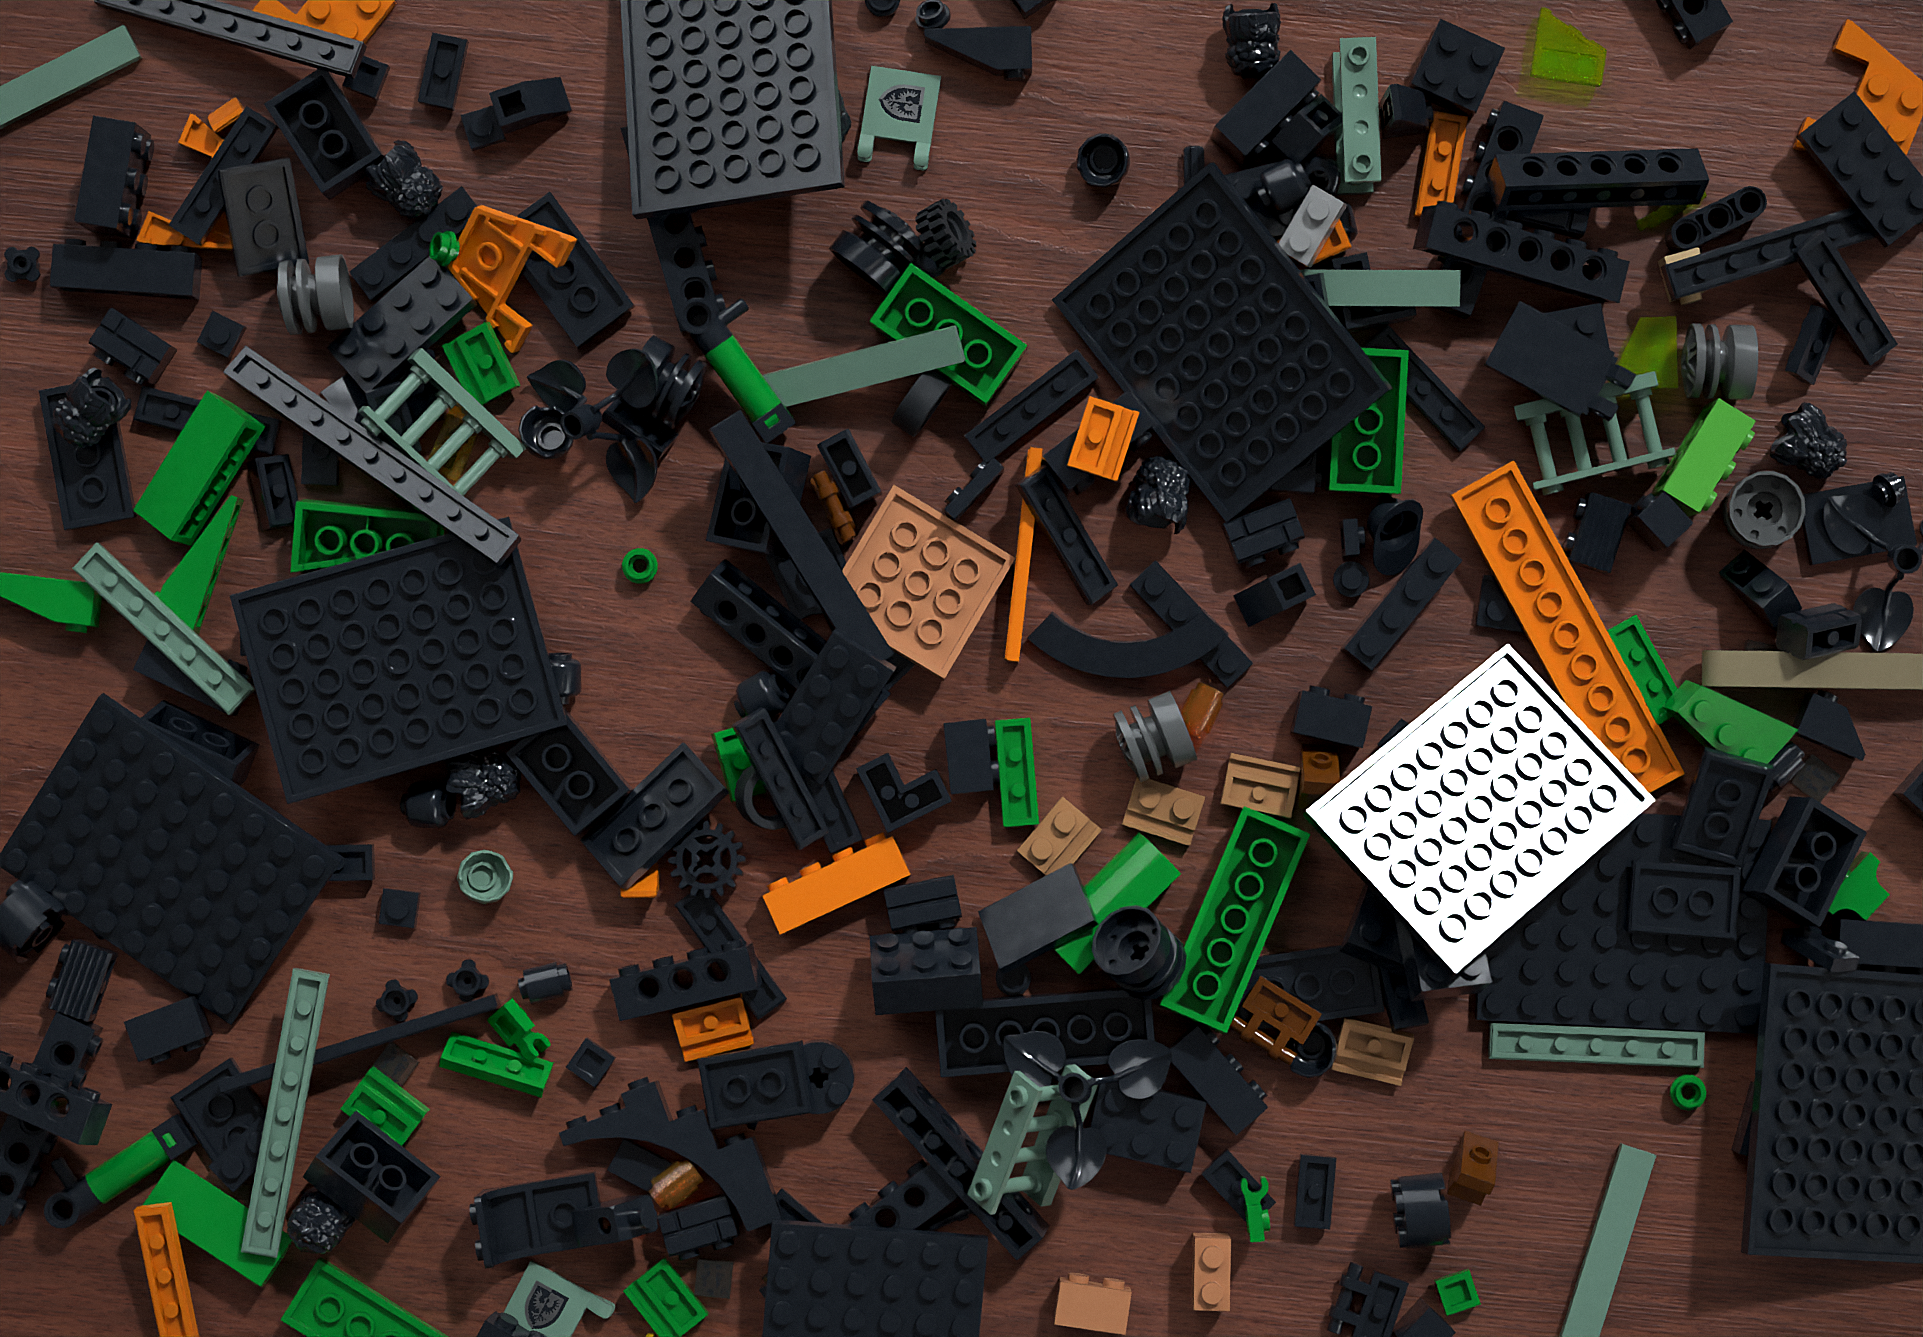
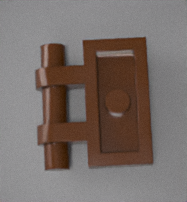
[810,470,857,546]
[1229,976,1322,1066]

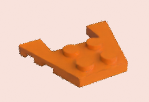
[252,0,397,44]
[1793,19,1923,155]
[136,113,233,251]
[447,205,578,353]

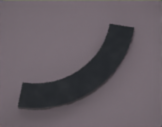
[1027,609,1229,678]

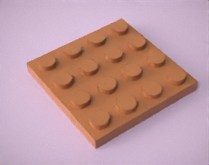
[842,485,1015,681]

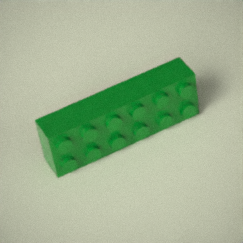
[1159,806,1310,1035]

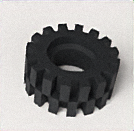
[915,198,976,269]

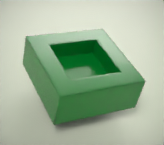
[1434,1268,1481,1316]

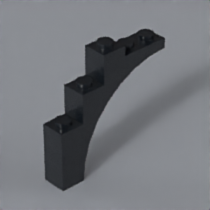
[559,1076,784,1231]

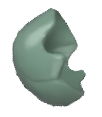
[457,849,513,905]

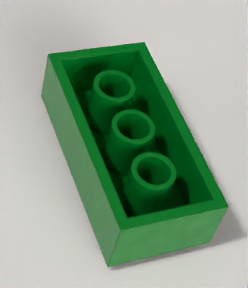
[869,263,1028,408]
[1326,348,1409,495]

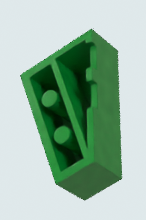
[1662,680,1799,764]

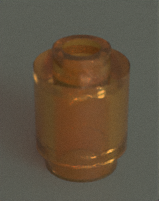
[1180,682,1224,738]
[649,1158,704,1210]

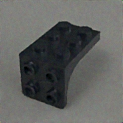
[469,1171,605,1269]

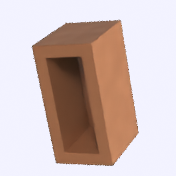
[1191,1233,1231,1311]
[1053,1273,1132,1335]

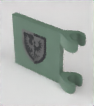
[857,66,941,171]
[504,1260,616,1337]

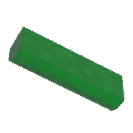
[133,391,265,546]
[1053,833,1181,974]
[143,1159,293,1287]

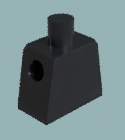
[571,1195,658,1247]

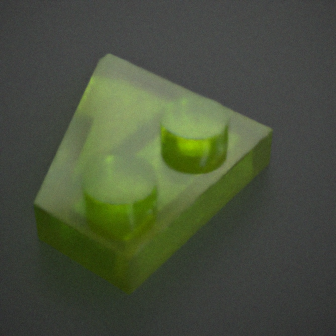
[1529,7,1607,87]
[1618,316,1678,389]

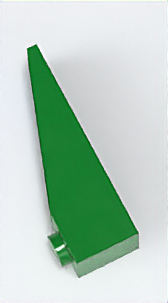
[155,495,244,634]
[0,572,102,633]

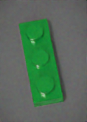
[1607,615,1677,725]
[995,718,1039,827]
[439,1032,554,1098]

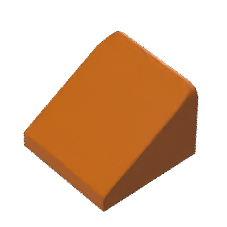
[208,98,244,138]
[621,863,659,898]

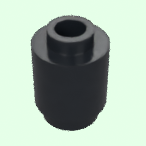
[1768,740,1805,793]
[518,962,573,1005]

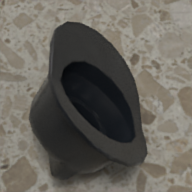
[1367,494,1423,575]

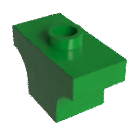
[1827,851,1890,921]

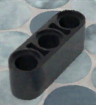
[1664,186,1767,253]

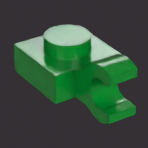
[487,998,551,1062]
[1240,1176,1270,1242]

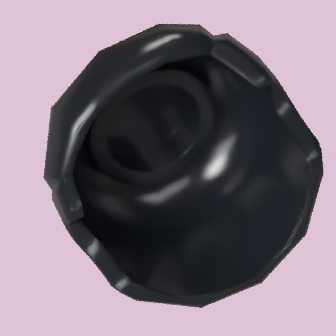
[1077,133,1130,188]
[518,405,574,460]
[1285,1022,1338,1078]

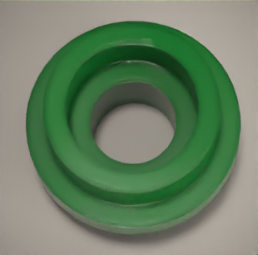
[429,231,460,267]
[622,548,658,584]
[1670,1074,1706,1111]

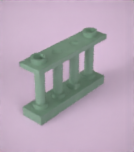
[1331,37,1381,195]
[358,348,526,496]
[1514,371,1676,495]
[967,1064,1098,1215]

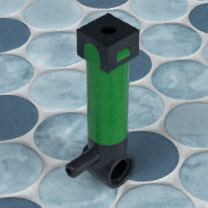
[679,297,796,443]
[44,1113,199,1228]

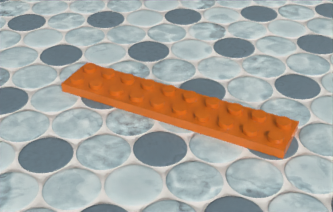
[1449,460,1685,793]

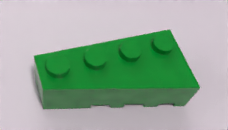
[290,499,444,573]

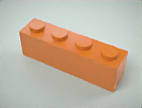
[762,832,911,934]

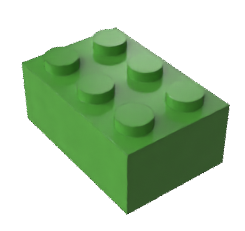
[1651,398,1756,517]

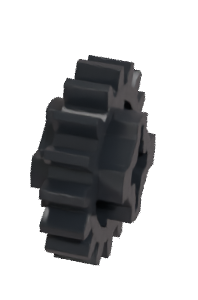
[668,821,746,900]

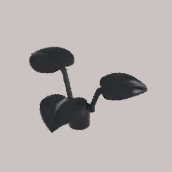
[527,348,659,503]
[1823,494,1923,651]
[1004,1031,1173,1190]

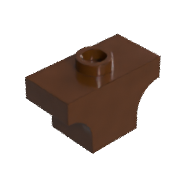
[1298,744,1340,809]
[1447,1131,1499,1206]

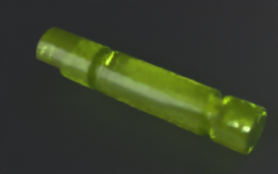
[1636,192,1707,231]

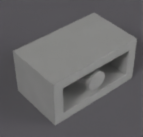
[1278,185,1347,267]

